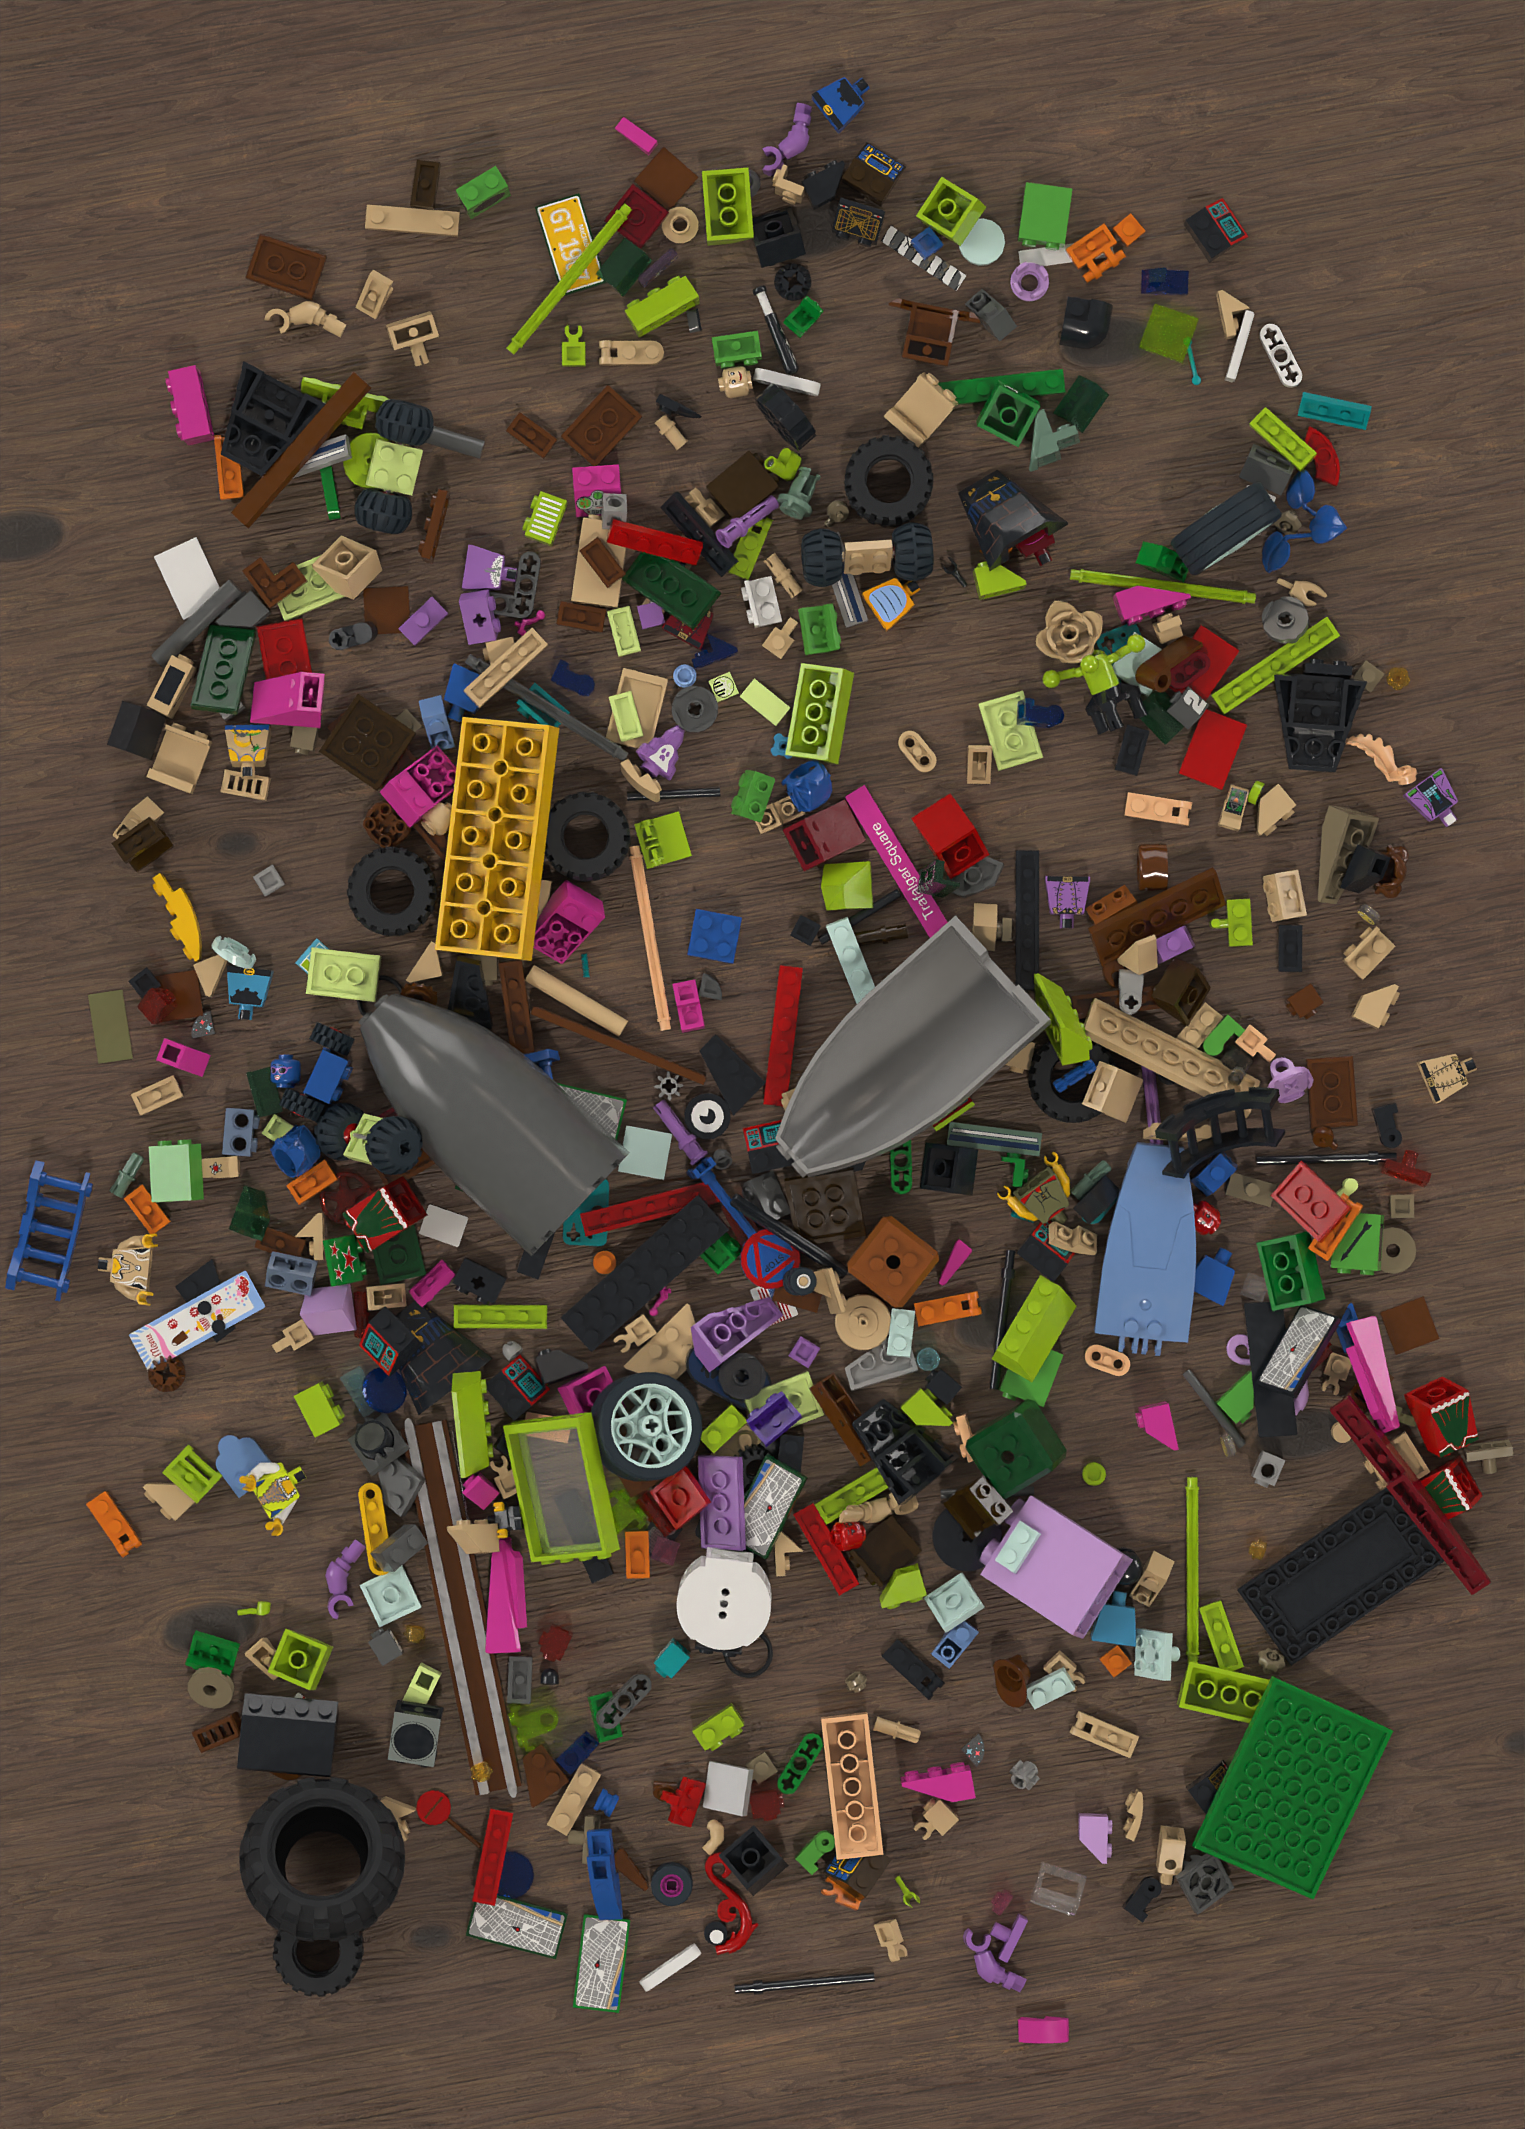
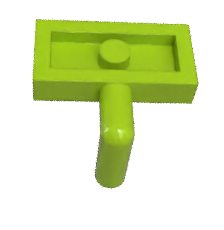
[1209,899,1253,947]

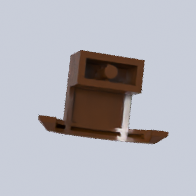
[889,298,980,367]

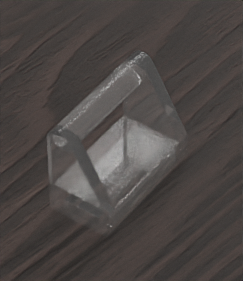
[1030,1862,1087,1916]

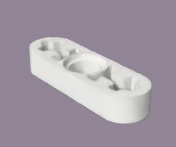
[1259,324,1302,388]
[753,368,821,396]
[639,1943,701,1991]

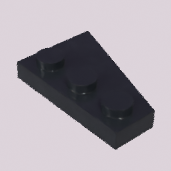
[448,956,493,1029]
[700,1034,766,1116]
[175,1259,236,1343]

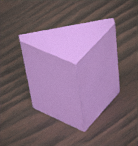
[300,1284,357,1336]

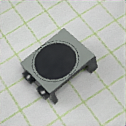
[388,1700,444,1767]

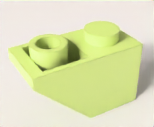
[402,1663,442,1705]

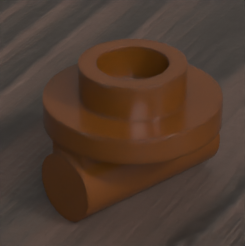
[653,1781,677,1802]

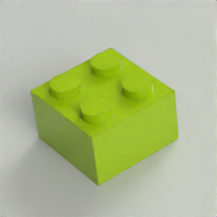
[916,177,986,246]
[294,1381,345,1438]

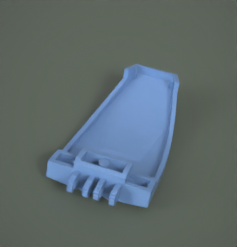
[1094,1142,1196,1356]

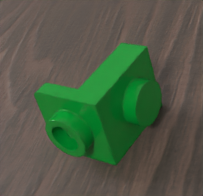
[783,296,823,338]
[1001,1153,1028,1187]

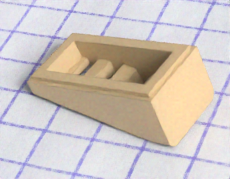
[221,769,271,801]

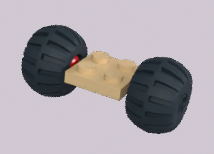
[801,522,934,587]

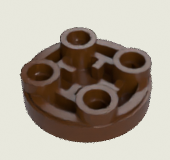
[363,800,411,848]

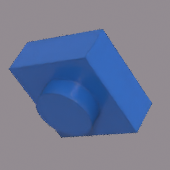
[910,227,944,261]

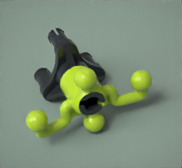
[1042,634,1148,735]

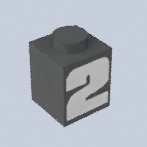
[1167,686,1209,729]
[368,1628,404,1666]

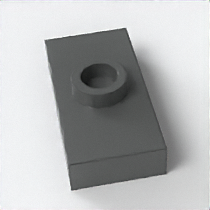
[507,1655,533,1704]

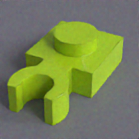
[562,326,586,367]

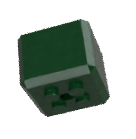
[965,1399,1067,1499]

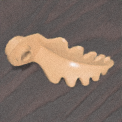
[1345,734,1417,785]

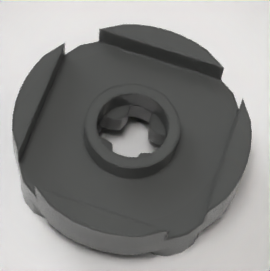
[1262,596,1309,644]
[672,686,718,733]

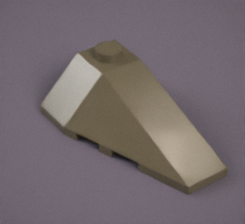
[1318,805,1379,904]

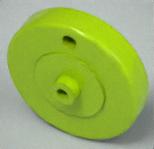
[343,433,392,489]

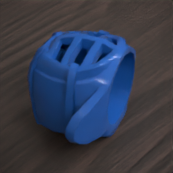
[781,760,832,812]
[270,1125,320,1178]

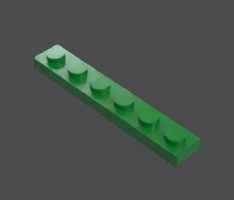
[938,369,1065,405]

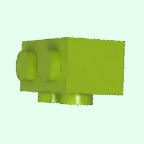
[692,1703,744,1751]

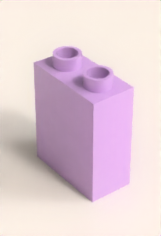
[980,1495,1133,1639]

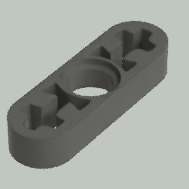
[596,1674,651,1729]

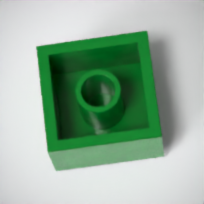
[976,380,1041,447]

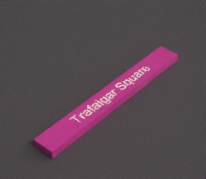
[845,785,948,938]

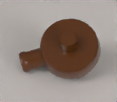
[1312,1126,1338,1150]

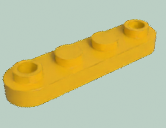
[358,1482,389,1575]

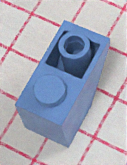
[419,695,455,750]
[931,1620,979,1669]

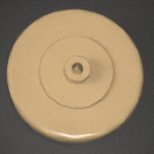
[835,1294,891,1350]

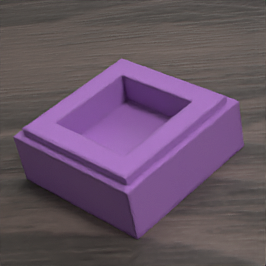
[637,603,665,629]
[788,1336,820,1368]

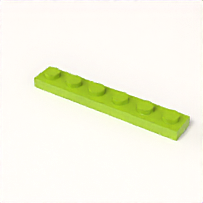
[1211,617,1340,715]

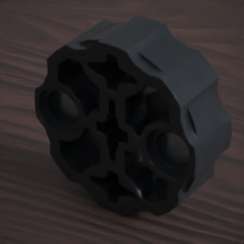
[755,383,816,451]

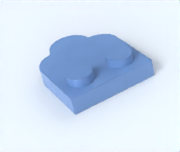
[216,1435,272,1498]

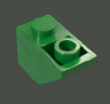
[1136,541,1189,582]

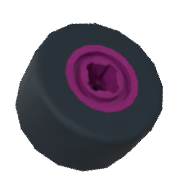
[651,1862,693,1907]

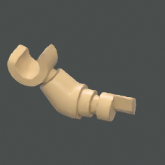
[264,301,346,338]
[839,1493,918,1523]

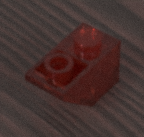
[137,988,178,1024]

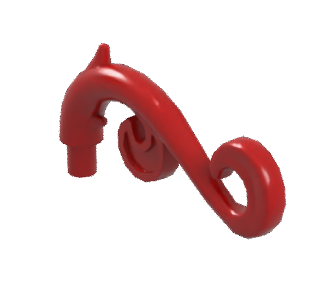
[705,1852,758,1955]

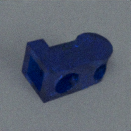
[551,659,595,696]
[1017,698,1064,728]
[555,1730,600,1775]

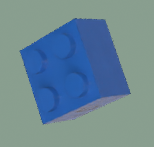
[687,909,742,964]

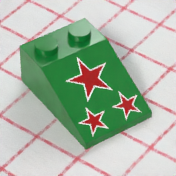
[323,1234,367,1287]

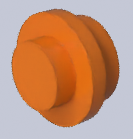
[593,1251,616,1274]

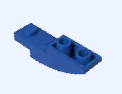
[587,1829,623,1920]

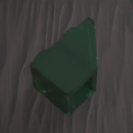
[229,1185,270,1241]

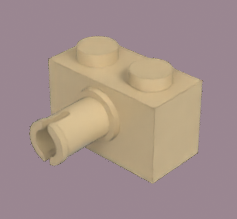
[386,311,439,366]

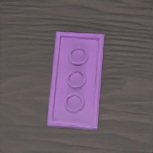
[698,1455,746,1551]

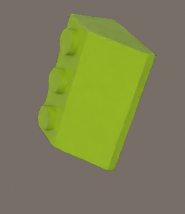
[702,168,754,245]
[625,276,700,338]

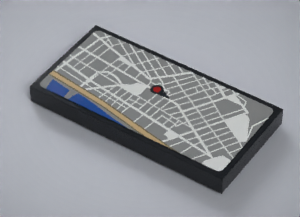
[1256,1305,1341,1398]

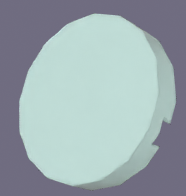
[959,218,1005,266]
[212,936,256,969]

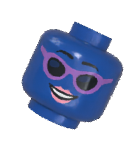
[271,1055,301,1088]

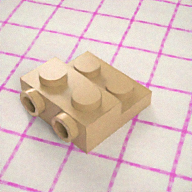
[1363,1432,1430,1490]

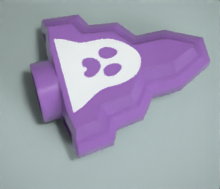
[636,725,684,781]

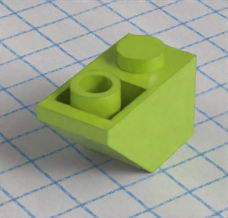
[900,1388,953,1426]
[879,1563,927,1609]

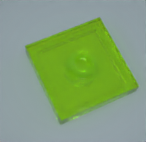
[1139,304,1199,363]

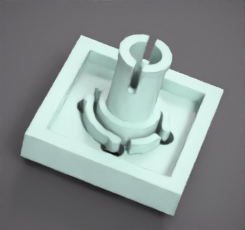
[1134,1629,1180,1681]

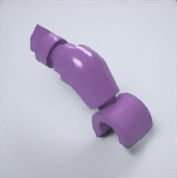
[762,103,812,176]
[325,1539,366,1620]
[963,1928,1027,1992]

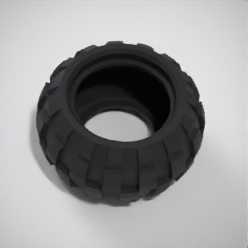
[239,1777,405,1942]

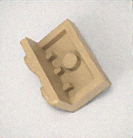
[772,164,805,205]

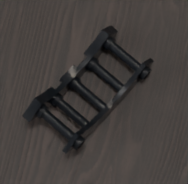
[1155,1087,1285,1179]

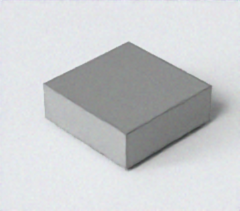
[253,865,285,897]

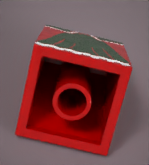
[342,1176,428,1253]
[1404,1376,1479,1458]
[1419,1455,1483,1520]

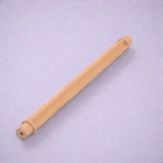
[629,846,671,1031]

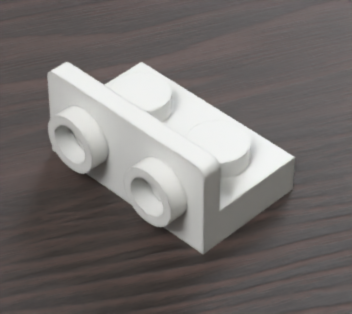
[741,576,782,628]

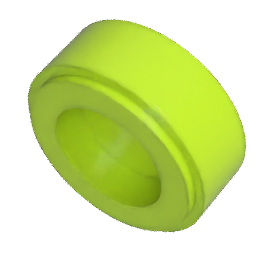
[1247,781,1265,805]
[1082,1462,1106,1486]

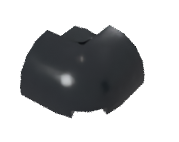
[1059,296,1113,349]

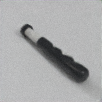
[753,285,799,375]

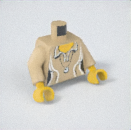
[98,1233,158,1306]

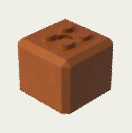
[847,1215,939,1308]

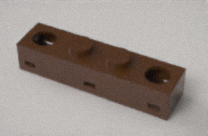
[809,1372,872,1466]

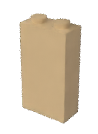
[571,515,627,609]

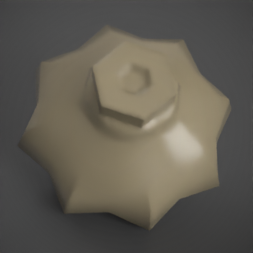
[1274,510,1302,535]
[1258,1648,1285,1674]

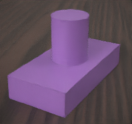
[398,597,448,646]
[990,1913,1028,1963]

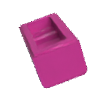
[938,1239,972,1286]

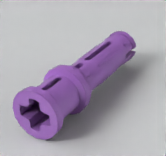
[716,495,779,548]
[653,1099,709,1166]

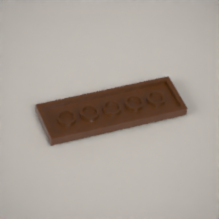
[1088,867,1226,966]

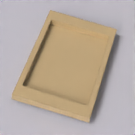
[606,668,668,749]

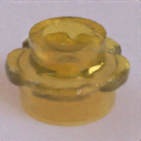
[1387,667,1410,690]
[1249,1538,1267,1560]
[403,1625,426,1643]
[470,1762,493,1782]

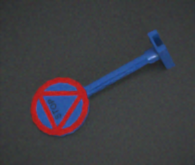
[686,1157,800,1289]

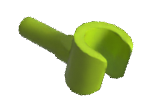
[237,1601,271,1616]
[895,1876,920,1908]

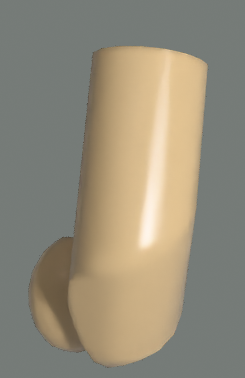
[702,1819,725,1855]

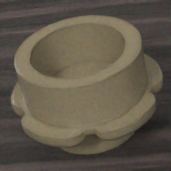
[845,1671,867,1693]

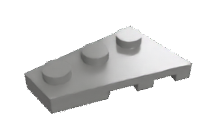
[845,1338,918,1391]

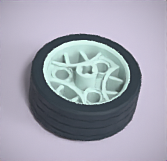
[1171,482,1282,576]
[591,1372,702,1481]

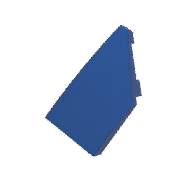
[1336,1303,1358,1353]

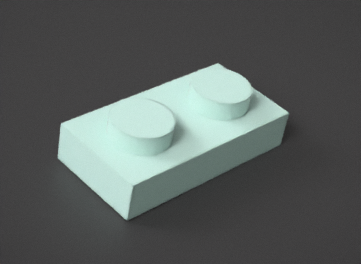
[887,1308,915,1358]
[995,1521,1041,1574]
[1026,1667,1075,1710]

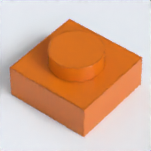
[1112,213,1145,247]
[1099,1644,1132,1677]

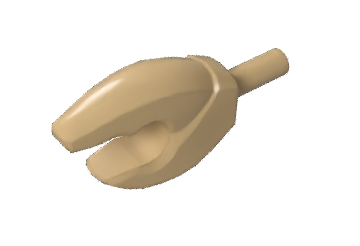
[1276,578,1327,606]

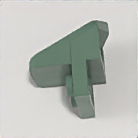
[1029,409,1080,472]

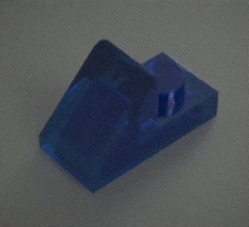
[1141,267,1189,295]
[692,634,739,670]

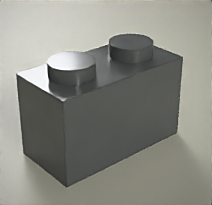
[370,1524,428,1572]

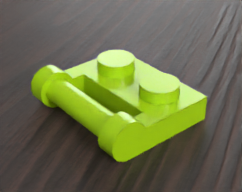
[162,1444,223,1503]

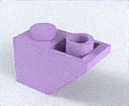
[1078,1813,1112,1864]

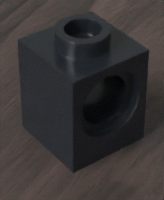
[925,1368,962,1405]

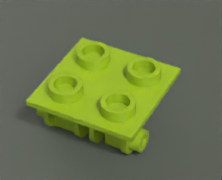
[634,811,692,869]

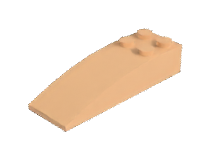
[821,1712,884,1860]

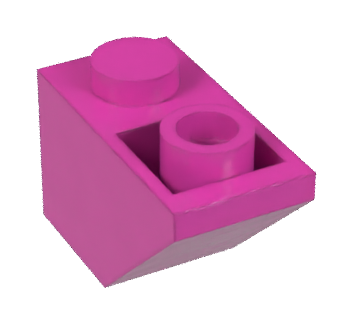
[156,1038,211,1077]
[462,1472,500,1510]

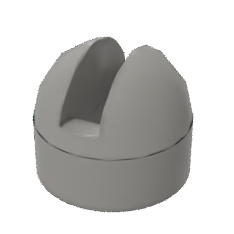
[502,1341,523,1362]

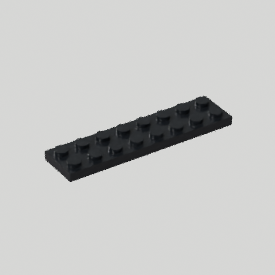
[560,1194,730,1352]

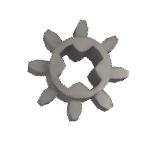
[654,1072,684,1101]
[1009,1760,1040,1790]

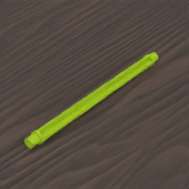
[506,203,632,354]
[1070,569,1256,604]
[1185,1477,1200,1664]

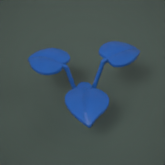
[1262,469,1347,573]

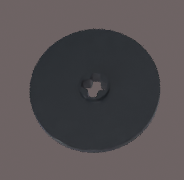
[932,1508,1002,1571]

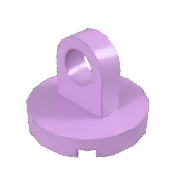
[1268,1057,1313,1103]

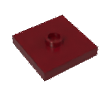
[604,184,670,250]

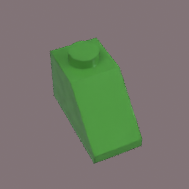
[1215,1371,1254,1424]

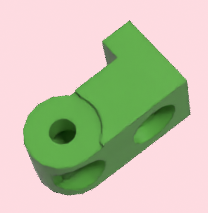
[1202,1015,1245,1056]
[795,1830,835,1875]

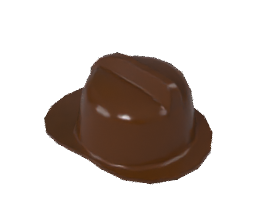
[993,1654,1030,1708]

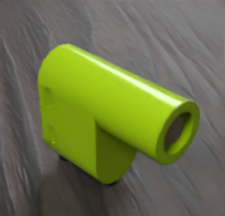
[764,448,801,481]

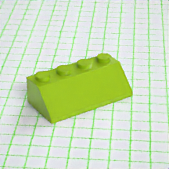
[785,663,854,765]
[1034,973,1092,1066]
[992,1275,1076,1382]
[452,1371,494,1478]
[1177,1661,1270,1723]

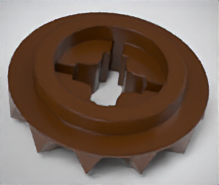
[400,982,438,1005]
[148,1355,186,1392]

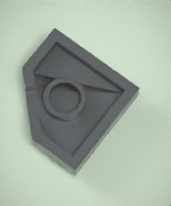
[942,857,1004,898]
[378,1457,426,1517]

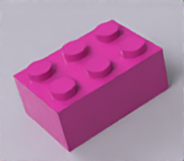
[165,365,214,446]

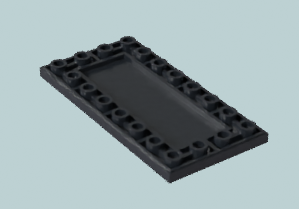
[1237,1487,1444,1666]

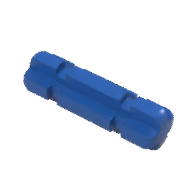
[1053,1059,1097,1092]

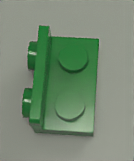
[700,1232,742,1275]

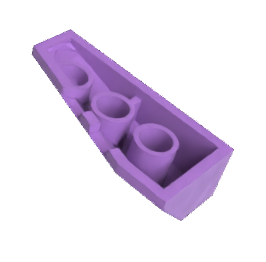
[691,1297,783,1372]

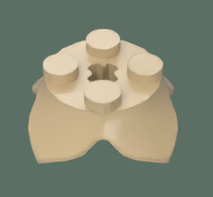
[1036,601,1103,663]

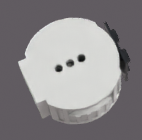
[677,1547,772,1657]

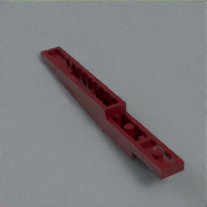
[1329,1395,1491,1595]

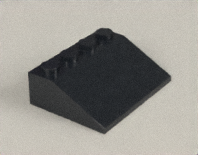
[237,1693,339,1777]

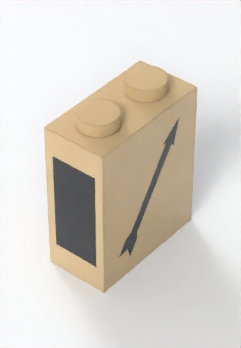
[147,654,198,719]

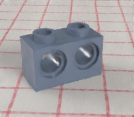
[222,1108,260,1157]
[265,1251,318,1296]

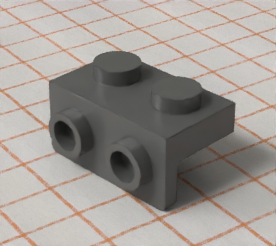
[741,1170,790,1227]

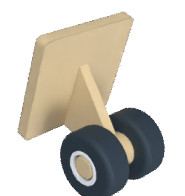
[783,1267,847,1314]

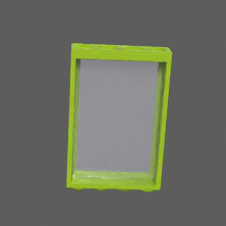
[503,1412,620,1565]

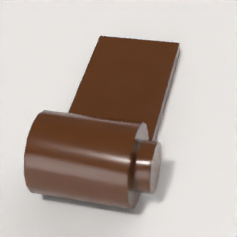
[1135,635,1203,692]

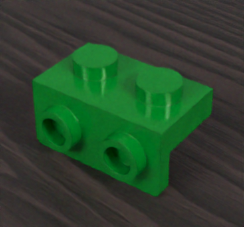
[185,1630,240,1677]

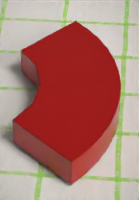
[1304,426,1340,487]

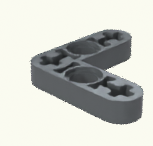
[470,551,541,619]

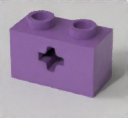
[459,589,501,645]

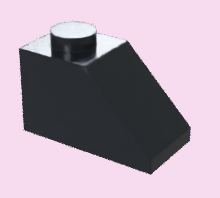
[534,1349,589,1387]

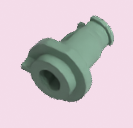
[777,467,821,519]

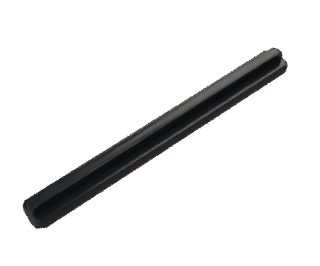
[730,1194,848,1279]

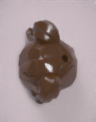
[1374,845,1409,898]

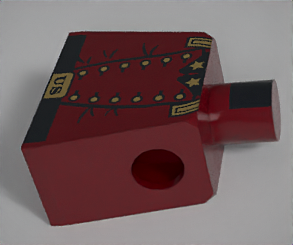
[662,611,714,651]

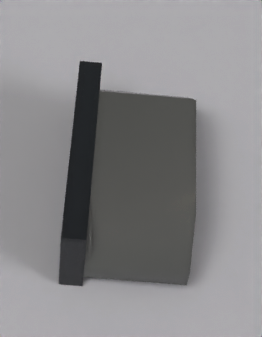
[686,308,702,333]

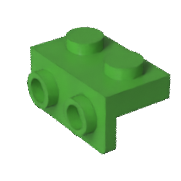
[712,331,762,369]
[798,603,841,655]
[731,770,775,822]

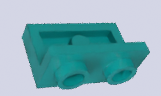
[516,683,570,728]

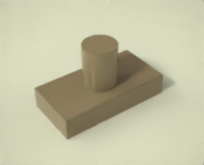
[1225,1173,1277,1207]
[1463,1440,1513,1474]
[568,1814,601,1864]

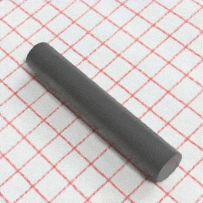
[375,423,485,459]
[151,579,242,668]

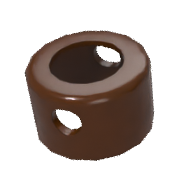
[1137,844,1168,891]

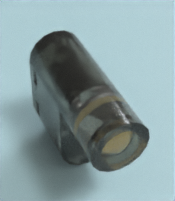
[1221,1045,1254,1085]

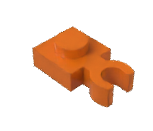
[821,1877,861,1910]

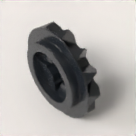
[774,263,811,301]

